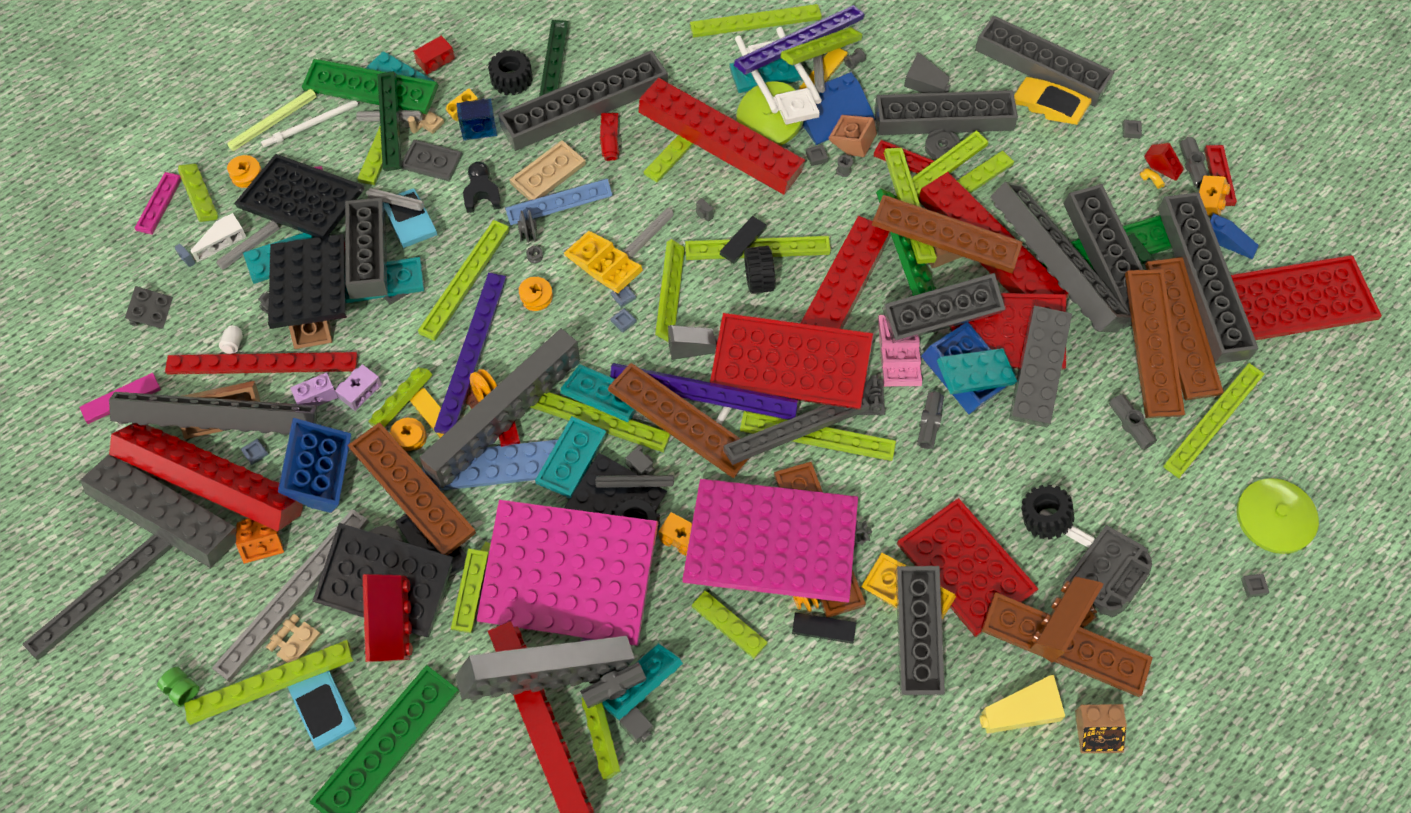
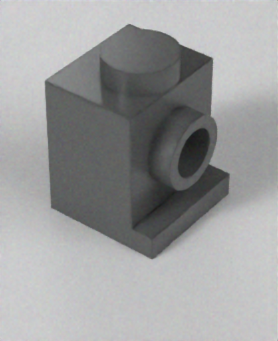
[625,445,656,475]

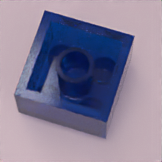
[456,99,497,141]

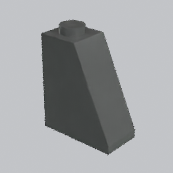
[904,52,951,93]
[668,325,718,360]

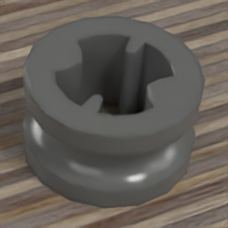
[526,246,543,264]

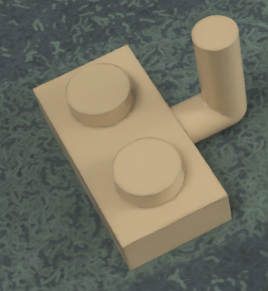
[408,111,444,134]

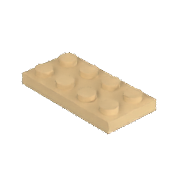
[509,140,586,200]

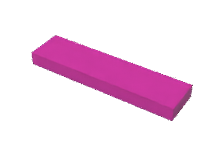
[135,172,182,235]
[79,373,161,424]

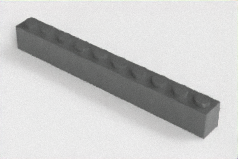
[109,392,317,435]

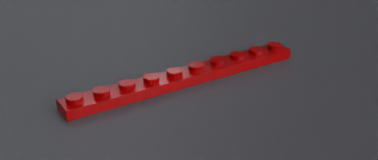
[165,352,358,375]

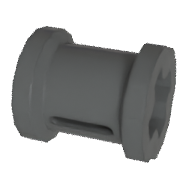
[844,48,866,70]
[836,155,853,177]

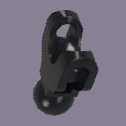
[463,161,501,213]

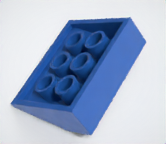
[802,72,875,145]
[921,322,1008,415]
[278,418,351,513]

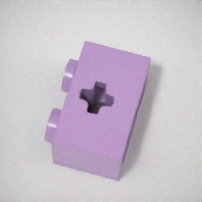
[335,364,382,411]
[290,373,338,406]

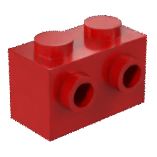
[413,35,455,75]

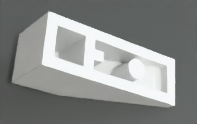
[191,213,247,262]

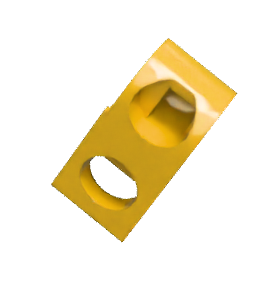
[446,89,481,121]

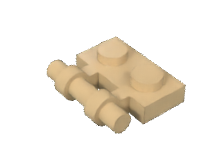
[266,614,321,663]

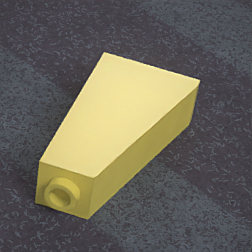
[980,675,1065,734]

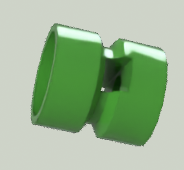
[157,667,199,707]

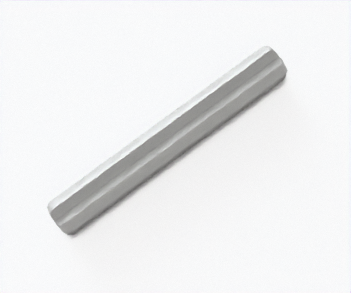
[813,55,825,93]
[356,110,423,121]
[366,188,425,211]
[623,208,674,259]
[216,221,279,270]

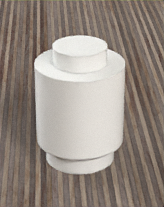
[219,325,243,354]

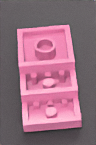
[878,315,922,387]

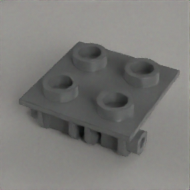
[125,286,173,329]
[858,375,885,415]

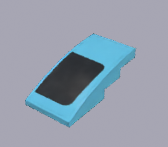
[383,188,437,248]
[288,670,357,751]

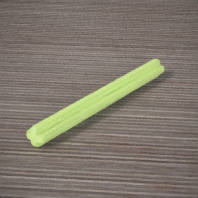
[227,89,317,151]

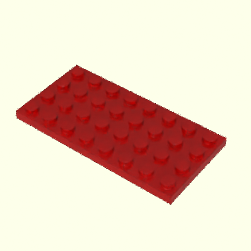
[1231,255,1382,340]
[710,313,873,410]

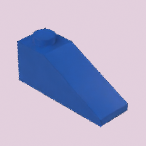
[1210,214,1259,259]

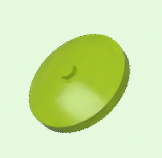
[736,81,804,146]
[1236,478,1319,554]

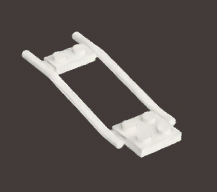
[735,27,822,124]

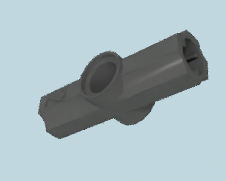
[1179,137,1208,188]
[917,391,944,449]
[1109,394,1157,450]
[580,662,646,709]

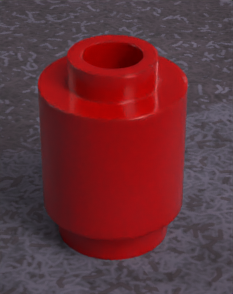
[600,134,619,161]

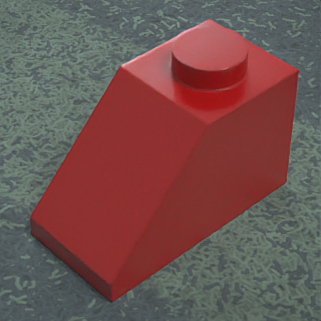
[1144,142,1184,181]

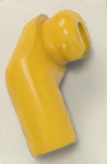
[1140,168,1165,189]

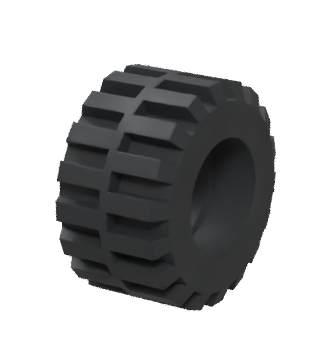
[488,49,533,96]
[744,245,776,294]
[1021,484,1075,540]
[611,496,661,537]

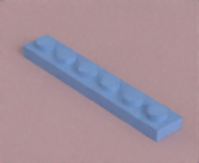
[505,178,612,225]

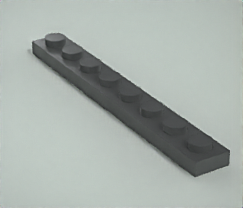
[723,397,870,465]
[22,534,173,660]

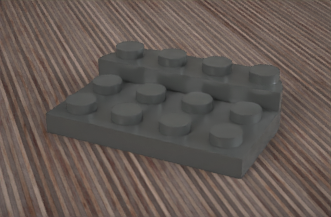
[1063,525,1152,617]

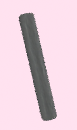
[595,475,674,488]

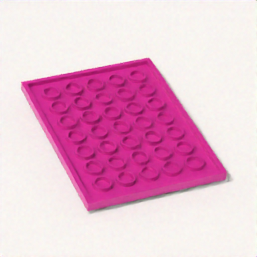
[683,479,858,603]
[476,500,658,646]

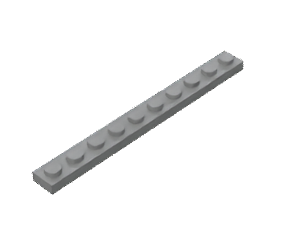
[212,509,369,682]

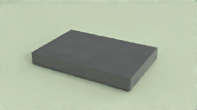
[402,139,463,182]

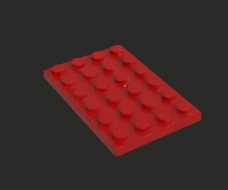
[951,293,1066,370]
[897,498,1039,638]

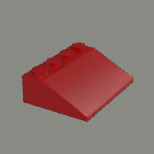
[363,574,413,662]

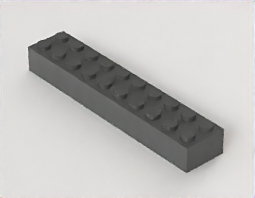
[498,50,668,151]
[991,182,1132,332]
[1158,192,1259,364]
[419,328,580,488]

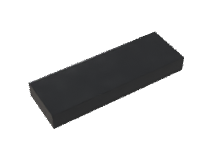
[720,216,767,264]
[792,612,856,644]

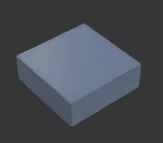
[175,243,196,267]
[611,286,636,308]
[610,308,637,333]
[241,439,269,465]

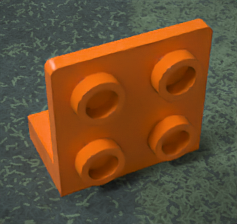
[236,518,284,564]

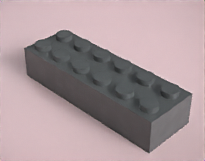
[345,198,388,299]
[882,273,1005,343]
[1009,306,1072,428]
[896,566,945,696]

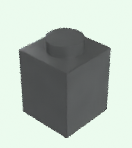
[620,707,653,745]

